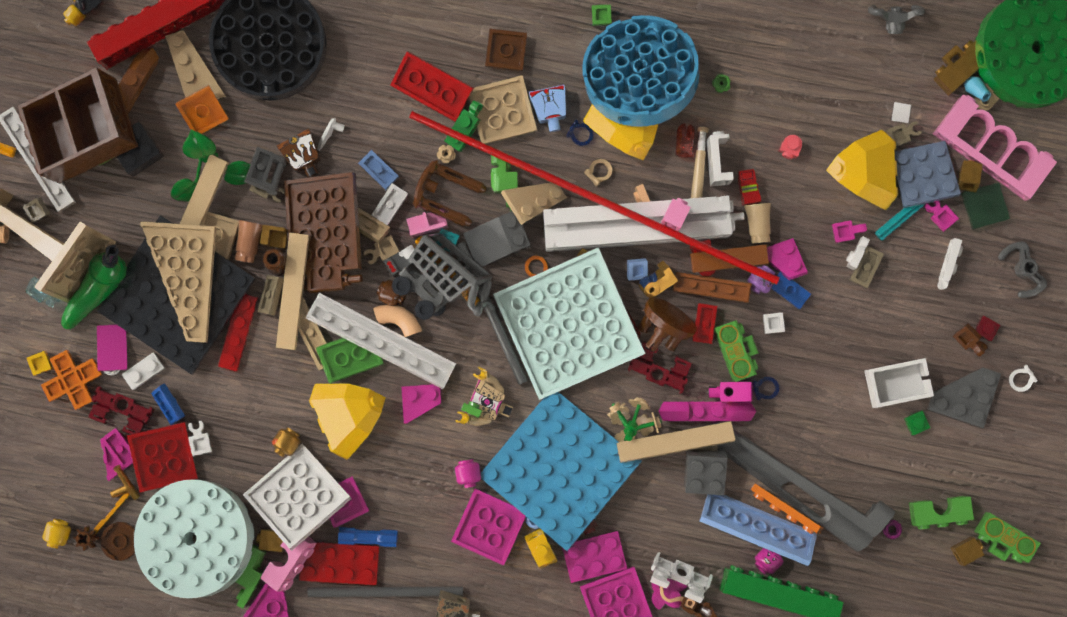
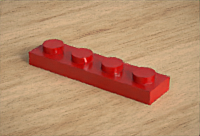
[218,295,258,372]

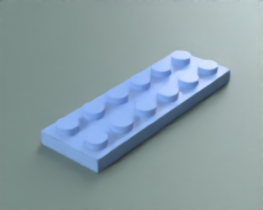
[700,494,817,566]

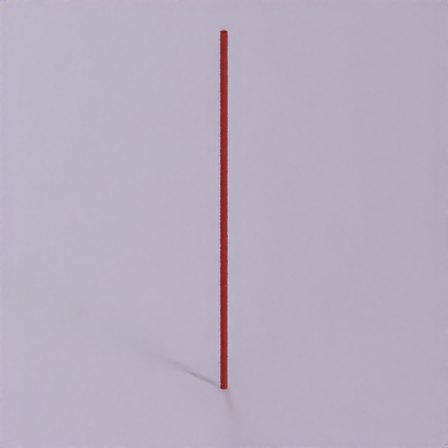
[409,111,780,285]

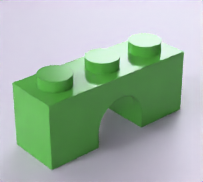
[909,496,974,529]

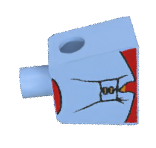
[529,85,566,132]

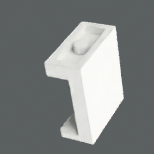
[706,131,734,187]

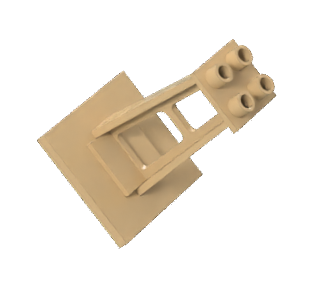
[0,188,116,303]

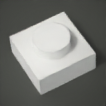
[763,312,785,334]

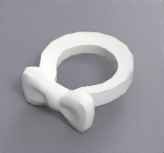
[1009,365,1038,392]

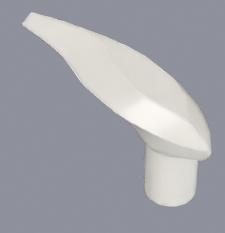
[317,118,345,151]

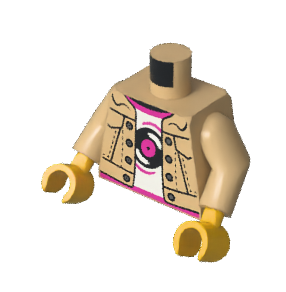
[455,366,513,426]

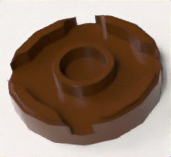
[100,522,135,561]

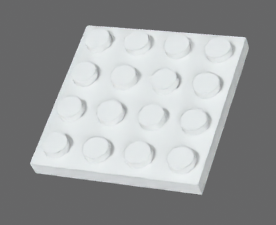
[243,444,351,551]

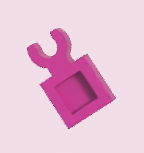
[924,201,959,232]

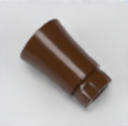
[263,249,287,276]

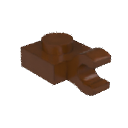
[953,323,988,357]

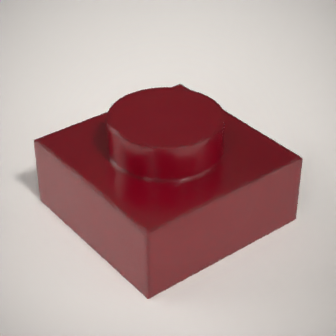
[975,316,1000,342]

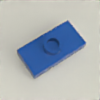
[771,271,811,309]
[151,383,185,425]

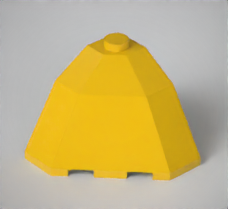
[583,104,658,160]
[826,130,898,210]
[309,384,386,460]

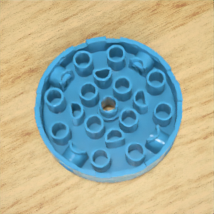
[582,15,699,127]

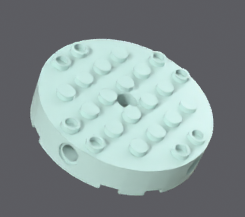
[134,480,254,598]

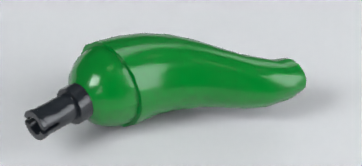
[61,245,127,330]

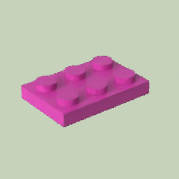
[562,531,627,583]

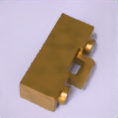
[933,40,979,96]

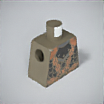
[436,590,480,617]

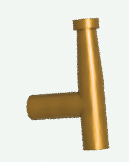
[110,465,140,500]

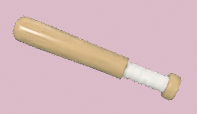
[691,127,709,198]

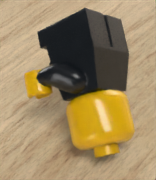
[63,0,104,26]

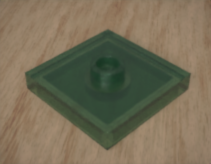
[961,183,1010,230]

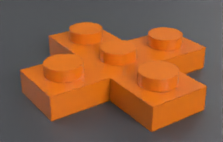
[41,350,103,410]

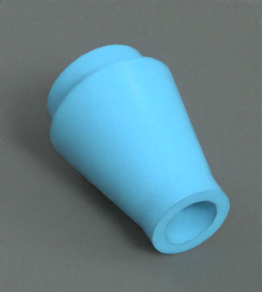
[964,76,991,102]

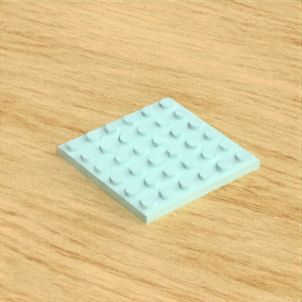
[493,247,646,400]

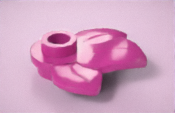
[651,578,687,610]

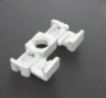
[650,552,713,603]

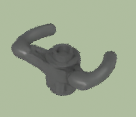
[868,5,926,34]
[998,241,1047,298]

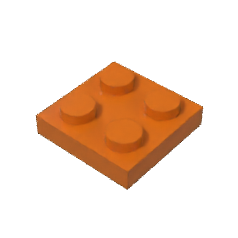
[175,85,229,134]

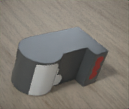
[383,244,416,277]

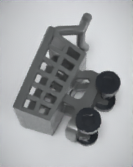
[392,233,496,320]

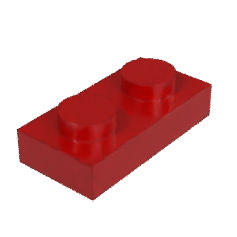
[692,303,718,344]

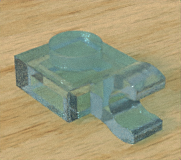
[25,276,60,308]

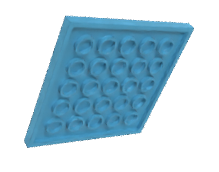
[481,392,642,551]

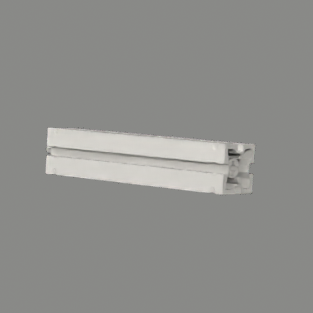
[543,196,744,252]

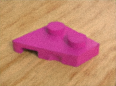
[767,238,808,280]
[401,384,441,424]
[100,428,133,481]

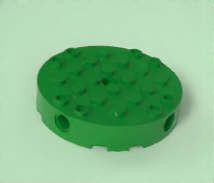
[975,0,1067,109]

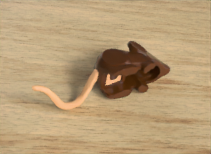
[660,586,718,617]

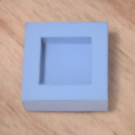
[627,258,648,281]

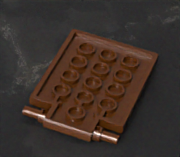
[284,172,363,293]

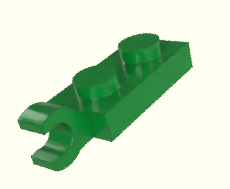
[444,100,484,152]

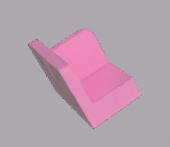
[406,210,448,238]

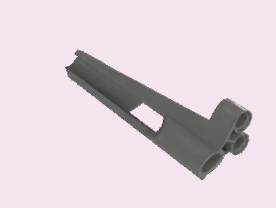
[710,422,896,552]

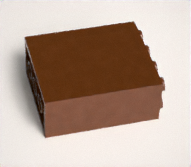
[18,67,138,184]

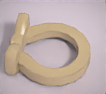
[584,159,612,186]

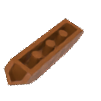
[119,48,159,114]

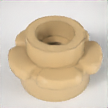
[437,145,456,163]

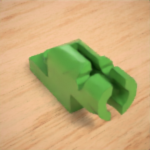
[491,153,518,212]
[236,544,266,609]

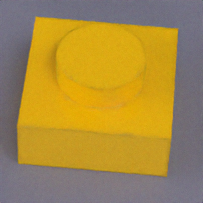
[26,351,53,376]

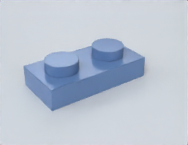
[358,150,399,190]

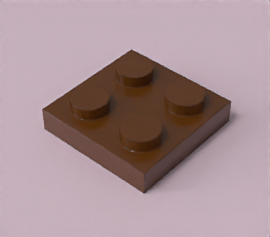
[485,28,527,72]

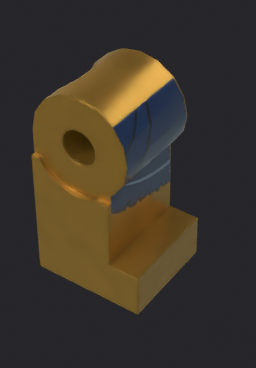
[639,261,678,298]

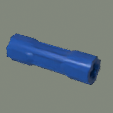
[338,527,398,547]

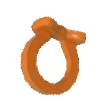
[525,256,548,277]

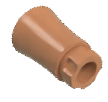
[235,220,263,263]

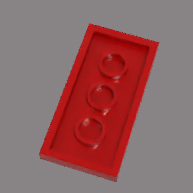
[390,51,474,122]
[299,542,379,585]

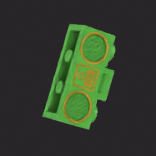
[714,320,758,382]
[974,512,1041,564]

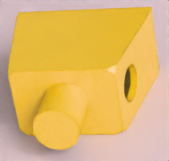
[524,529,558,569]

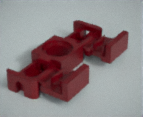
[628,341,692,394]
[88,386,154,435]

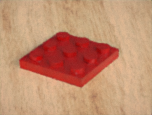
[127,422,198,493]

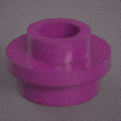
[882,520,902,539]

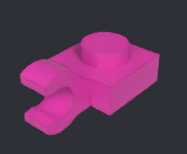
[832,220,867,243]

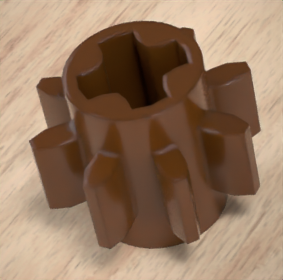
[73,526,100,551]

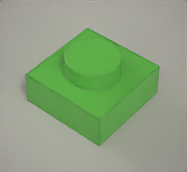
[591,4,612,26]
[461,401,482,418]

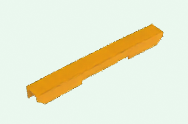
[94,492,130,534]

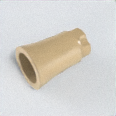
[744,203,771,243]

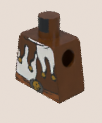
[277,129,321,178]

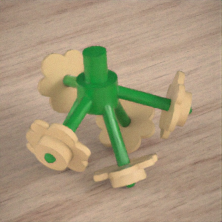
[607,397,662,442]

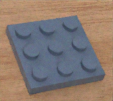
[895,141,961,208]

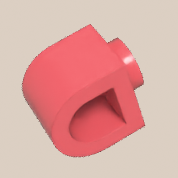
[778,135,802,160]

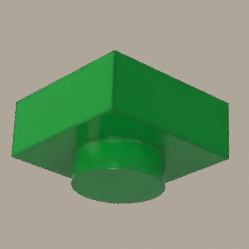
[904,410,930,436]

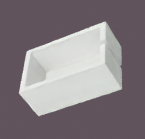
[864,358,934,408]

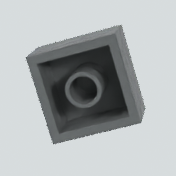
[684,449,727,495]

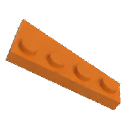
[751,484,823,534]

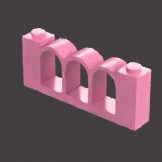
[933,94,1057,201]

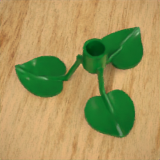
[171,129,250,202]

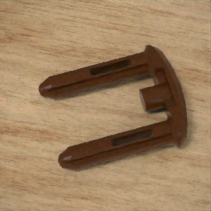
[413,160,487,227]

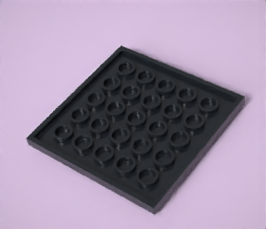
[97,215,256,375]

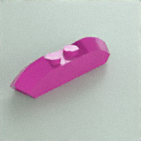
[658,402,757,421]

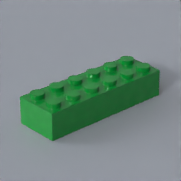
[719,565,844,617]

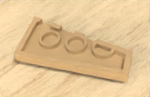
[165,30,226,99]

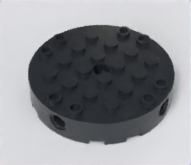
[209,0,327,101]

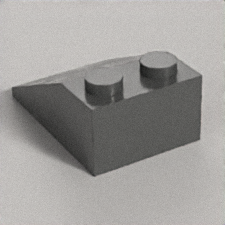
[463,211,531,267]

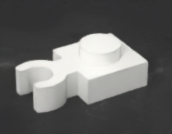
[846,236,870,270]
[188,421,212,457]

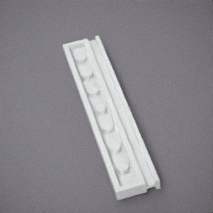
[306,293,456,389]

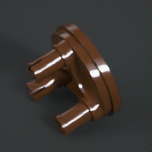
[637,297,697,352]

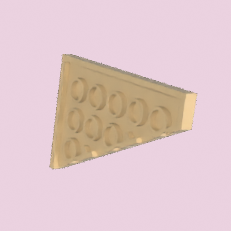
[140,222,217,343]

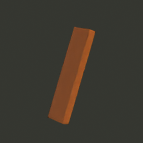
[690,245,769,273]
[673,272,752,303]

